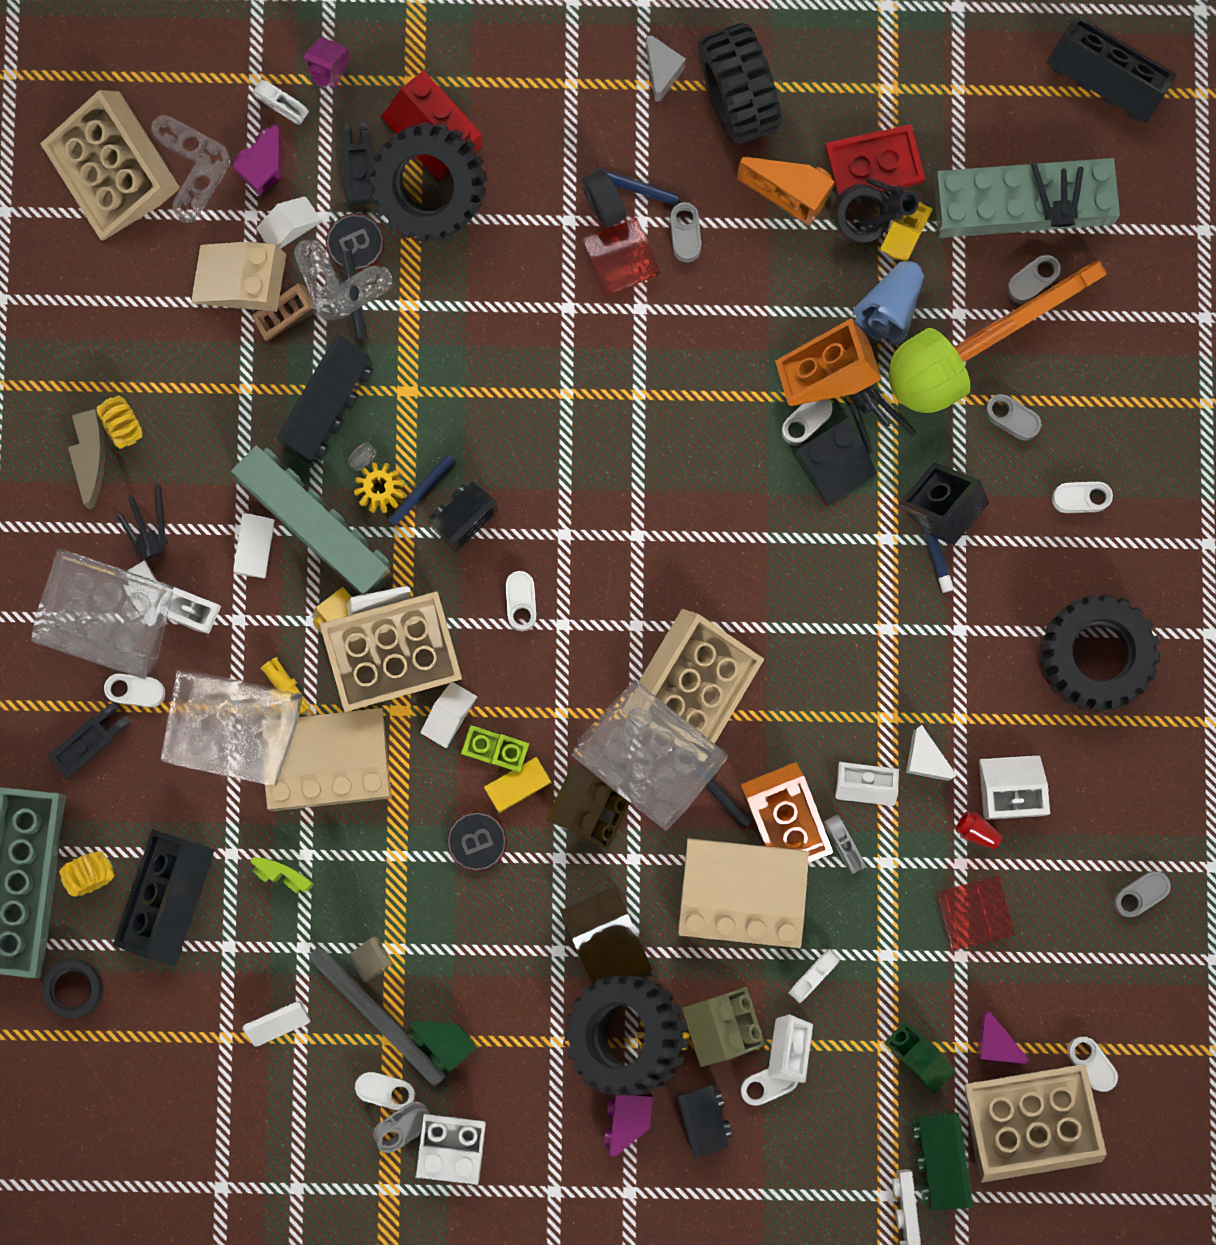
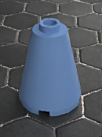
[852,261,924,345]

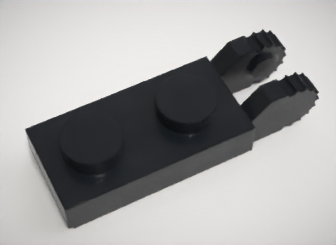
[342,122,377,206]
[48,703,131,780]

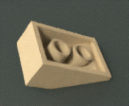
[191,242,286,312]

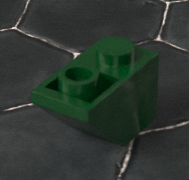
[410,1020,479,1072]
[884,1022,956,1094]

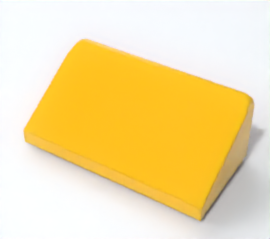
[484,757,551,813]

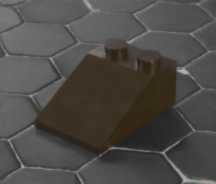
[560,886,652,985]

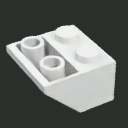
[979,756,1050,820]
[416,1114,486,1185]

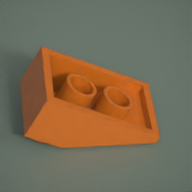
[737,157,835,226]
[775,318,882,406]
[740,762,833,863]

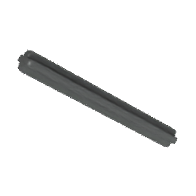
[309,947,445,1086]

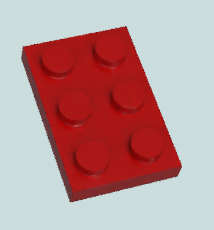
[825,124,925,199]

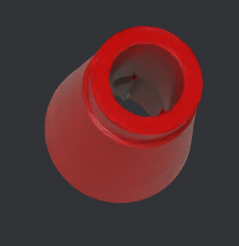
[955,811,1003,850]

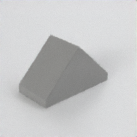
[645,35,686,102]

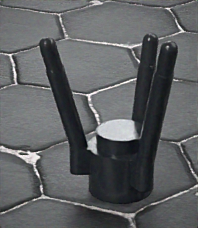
[1031,162,1084,227]
[854,178,919,228]
[848,386,916,454]
[117,485,169,560]

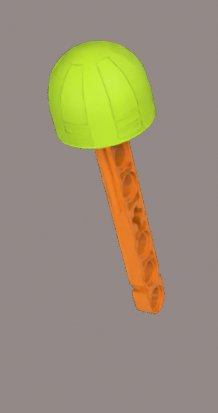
[889,260,1107,413]

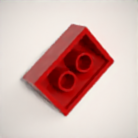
[381,70,483,182]

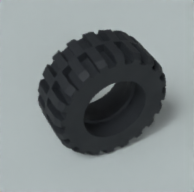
[698,23,782,145]
[368,122,487,242]
[1039,594,1161,712]
[564,976,688,1096]

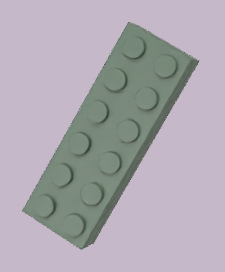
[933,158,1120,238]
[231,445,393,595]
[0,787,66,978]

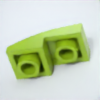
[460,725,529,772]
[250,857,314,893]

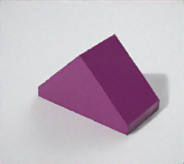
[977,1011,1029,1064]

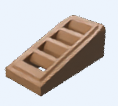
[251,283,320,341]

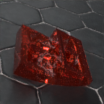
[582,217,661,296]
[936,876,1015,951]

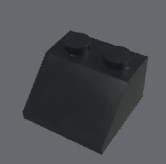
[794,418,877,506]
[898,462,989,545]
[429,482,498,553]
[676,1084,733,1158]

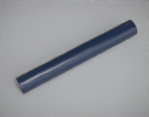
[595,167,680,206]
[387,454,456,527]

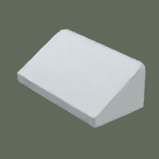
[233,513,275,579]
[346,586,410,616]
[835,762,899,806]
[243,1001,310,1046]
[768,1014,813,1083]

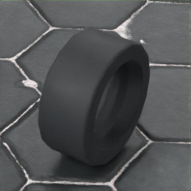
[581,168,627,228]
[833,184,891,243]
[41,960,104,1019]

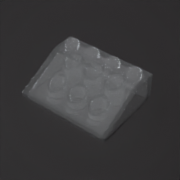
[31,549,174,679]
[161,670,303,786]
[572,679,729,831]

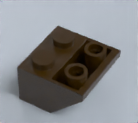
[546,765,634,850]

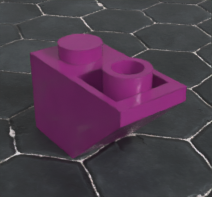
[303,37,350,89]
[232,124,282,198]
[604,1095,653,1157]

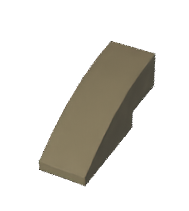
[68,409,105,509]
[349,937,393,983]

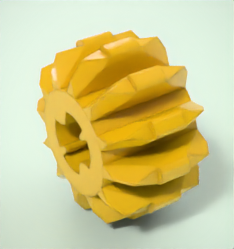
[97,395,142,449]
[354,462,405,513]
[59,851,114,897]

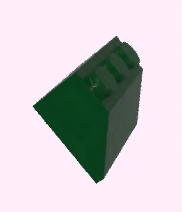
[911,1110,974,1210]

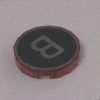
[326,213,385,273]
[446,811,507,872]

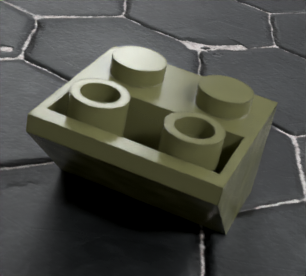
[682,987,765,1067]

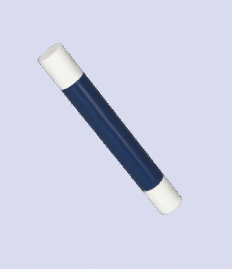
[922,528,954,593]

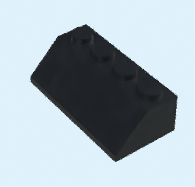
[1046,15,1177,123]
[276,334,374,466]
[113,829,215,966]

